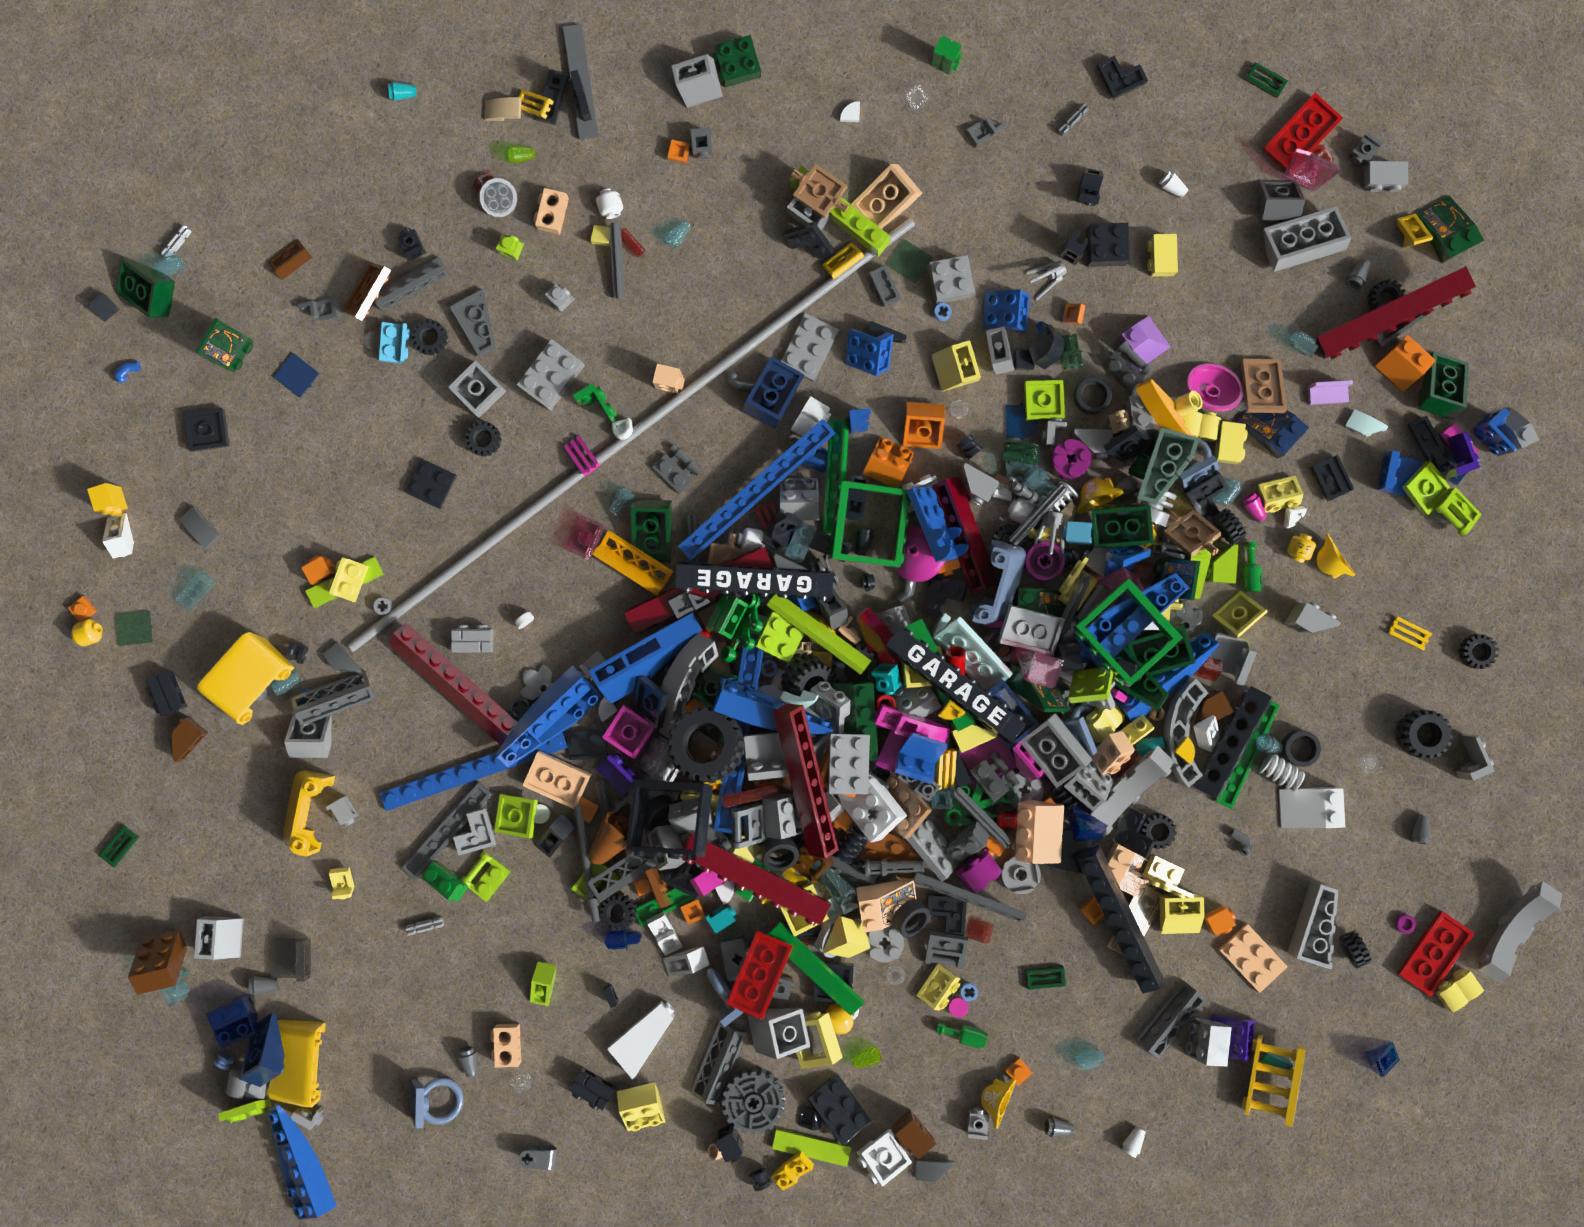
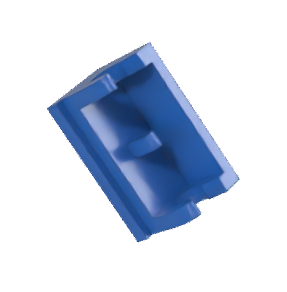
[848,408,871,435]

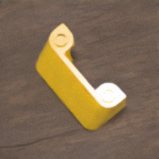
[197,632,295,725]
[282,770,335,857]
[266,1019,325,1107]

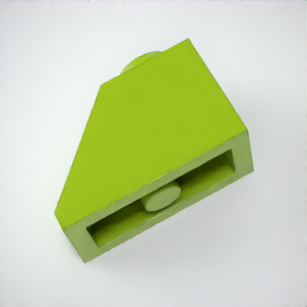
[1206,545,1238,584]
[530,962,557,1006]

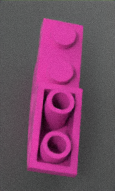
[874,704,952,743]

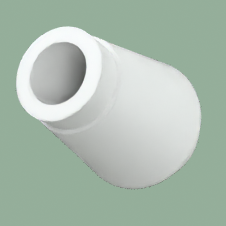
[1159,171,1188,198]
[1121,1126,1146,1158]

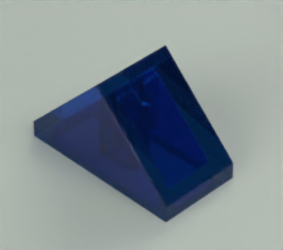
[1067,805,1108,841]
[1365,1042,1400,1077]

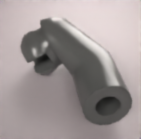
[727,373,754,393]
[1429,508,1458,525]
[896,578,916,604]
[1229,828,1251,856]

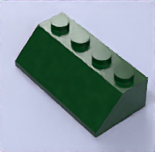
[832,679,878,761]

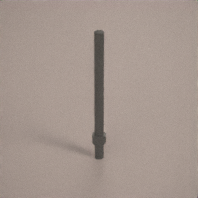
[574,806,600,922]

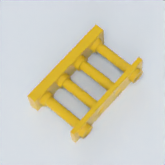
[1242,1035,1307,1127]

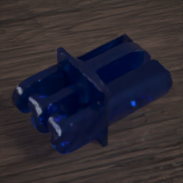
[604,928,642,950]

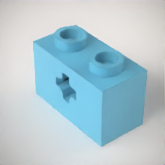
[1063,521,1094,546]

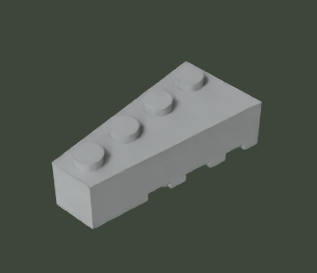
[1287,880,1338,970]

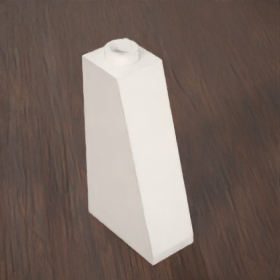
[607,1000,674,1079]

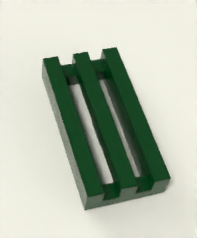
[1245,62,1288,98]
[98,825,140,868]
[1025,966,1066,990]

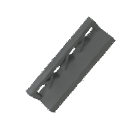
[375,257,450,311]
[291,671,376,726]
[587,842,656,902]
[813,855,878,888]
[1136,980,1207,1059]
[690,1021,747,1105]

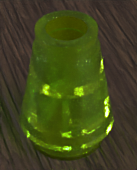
[507,145,536,165]
[852,1046,882,1069]

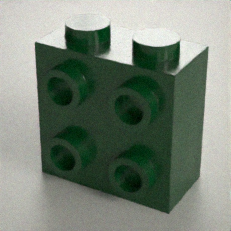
[712,35,762,88]

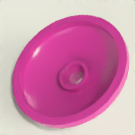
[1186,363,1244,411]
[891,525,945,582]

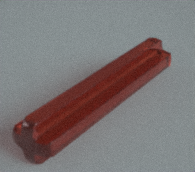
[722,784,778,807]

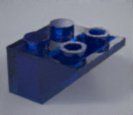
[206,995,257,1050]

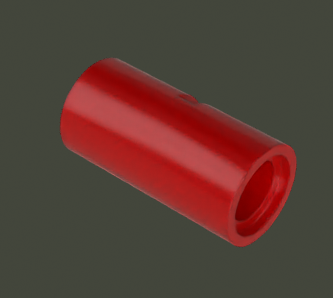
[946,646,966,676]
[874,692,895,712]

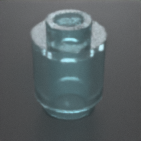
[153,254,185,277]
[1289,330,1319,356]
[1214,478,1242,507]
[1075,1047,1106,1071]

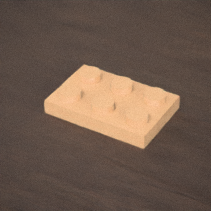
[523,750,591,809]
[1218,923,1288,993]

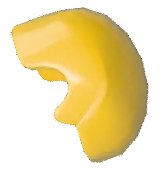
[826,1003,854,1035]

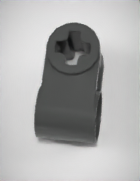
[518,1145,557,1170]

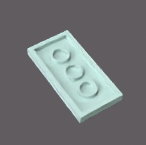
[933,617,1013,690]

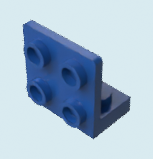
[983,289,1030,332]
[845,328,894,376]
[1472,408,1517,456]
[1377,450,1423,497]
[1103,545,1151,587]
[895,733,947,784]

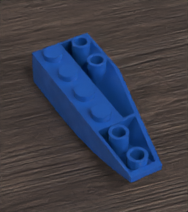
[1076,573,1189,668]
[589,613,702,704]
[1112,632,1219,723]
[495,665,603,767]
[713,678,833,734]
[267,1105,337,1220]

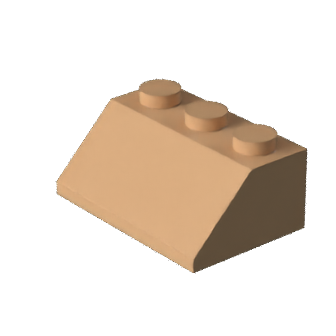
[1015,799,1064,864]

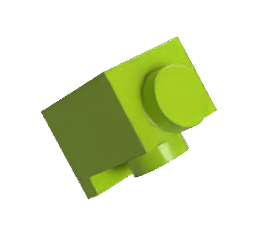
[496,235,524,261]

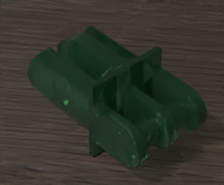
[1059,333,1083,370]
[1002,440,1040,467]

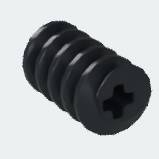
[1043,776,1080,813]
[835,821,868,864]

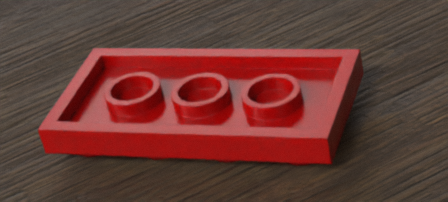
[1262,92,1343,175]
[1397,910,1475,997]
[726,931,793,1021]

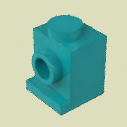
[871,664,901,695]
[705,904,737,933]

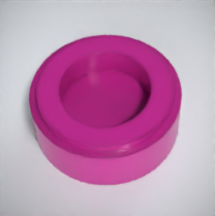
[948,997,968,1017]

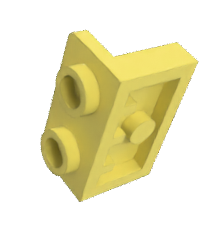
[1257,476,1304,512]
[328,557,369,602]
[1119,714,1154,746]
[916,964,961,1011]

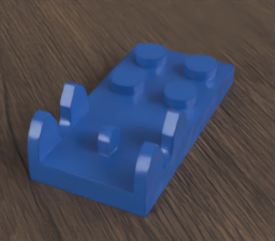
[907,487,969,562]

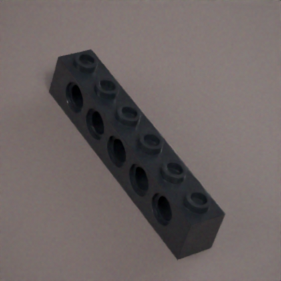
[1195,686,1273,800]

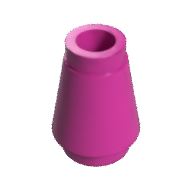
[1242,492,1267,522]

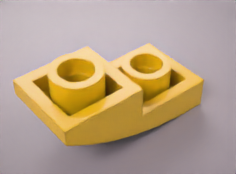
[770,1151,814,1190]

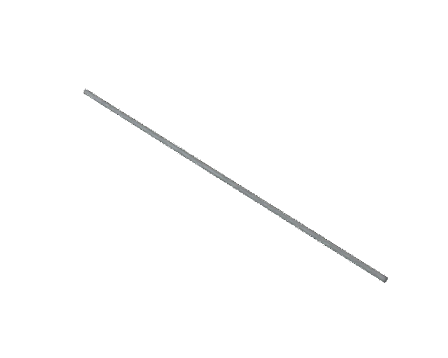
[348,218,915,652]

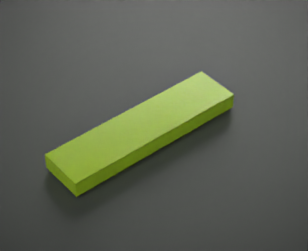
[306,557,384,608]
[772,1128,851,1167]

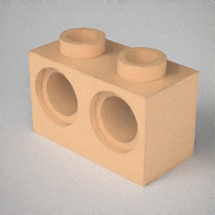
[534,188,569,235]
[653,364,685,394]
[1090,731,1135,775]
[491,1023,521,1068]

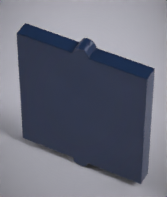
[274,353,320,398]

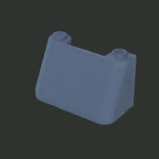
[970,539,1027,624]

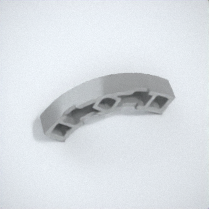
[659,633,719,739]
[1163,678,1208,788]
[1080,746,1174,838]
[1478,881,1562,983]

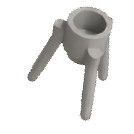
[1025,260,1067,301]
[1034,511,1064,555]

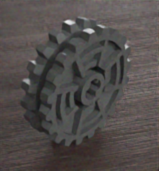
[722,1067,785,1135]

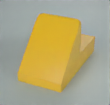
[1397,214,1433,248]

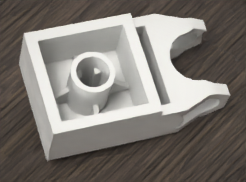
[838,774,907,842]

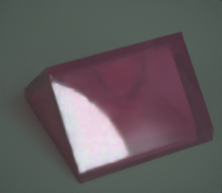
[1285,149,1341,191]
[565,515,607,561]
[1098,567,1144,597]
[1015,647,1064,689]

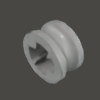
[373,598,393,615]

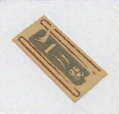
[1107,884,1162,956]

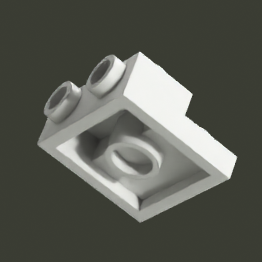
[856,1129,912,1187]

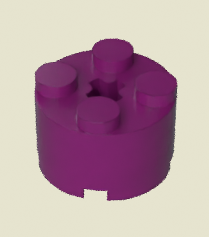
[1049,439,1091,480]
[1024,542,1065,582]
[955,848,1002,894]

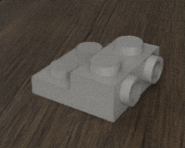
[810,681,850,734]

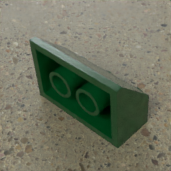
[1128,623,1196,676]

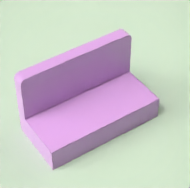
[1308,380,1353,405]

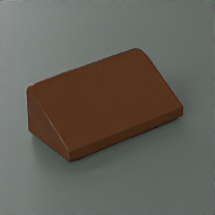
[268,239,312,280]

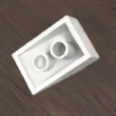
[1279,787,1345,828]

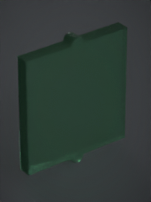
[888,239,933,284]
[115,611,153,646]

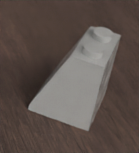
[747,1008,810,1059]

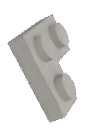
[453,807,497,855]

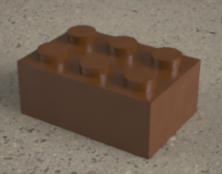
[128,930,187,995]

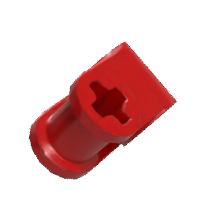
[998,810,1018,831]

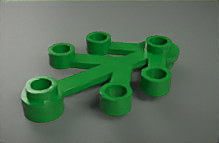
[720,592,763,662]
[944,781,1016,826]

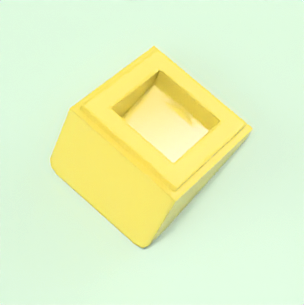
[591,225,611,247]

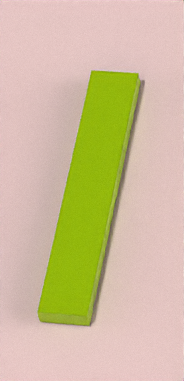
[767,594,871,674]

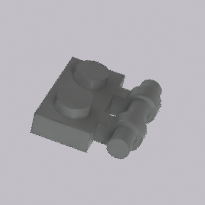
[652,444,702,494]
[995,474,1041,504]
[970,752,1020,803]

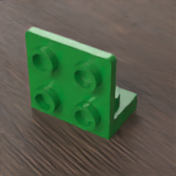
[573,383,617,422]

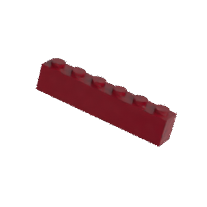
[931,476,999,594]

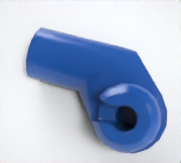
[114,361,141,383]

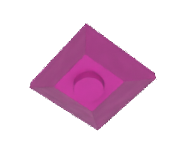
[1013,742,1044,782]

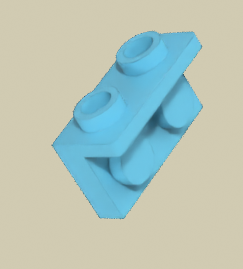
[378,322,410,364]

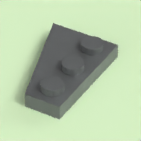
[450,289,496,358]

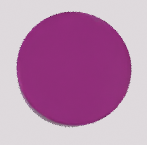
[1395,914,1416,934]

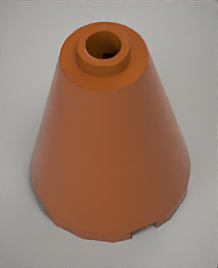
[588,811,630,865]

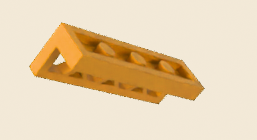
[592,530,673,596]

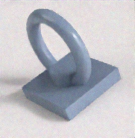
[1178,439,1219,495]
[1061,705,1100,756]
[707,968,744,1027]
[410,1078,464,1128]

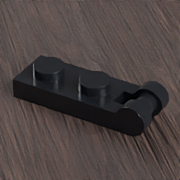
[536,69,569,125]

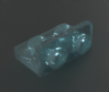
[785,521,817,564]
[160,970,191,1007]

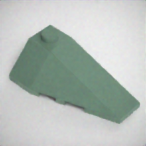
[1137,427,1200,505]

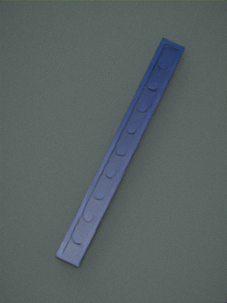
[678,419,836,561]
[714,639,764,834]
[380,732,568,811]

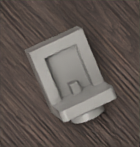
[1041,418,1067,447]

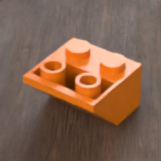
[863,436,915,488]

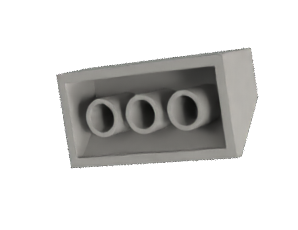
[1263,206,1352,272]

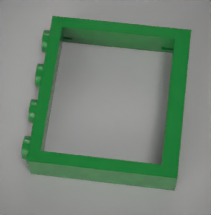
[828,481,911,567]
[1073,578,1183,686]

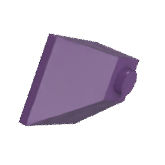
[1118,316,1171,369]

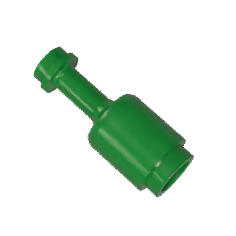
[1242,542,1263,592]
[936,1022,988,1049]

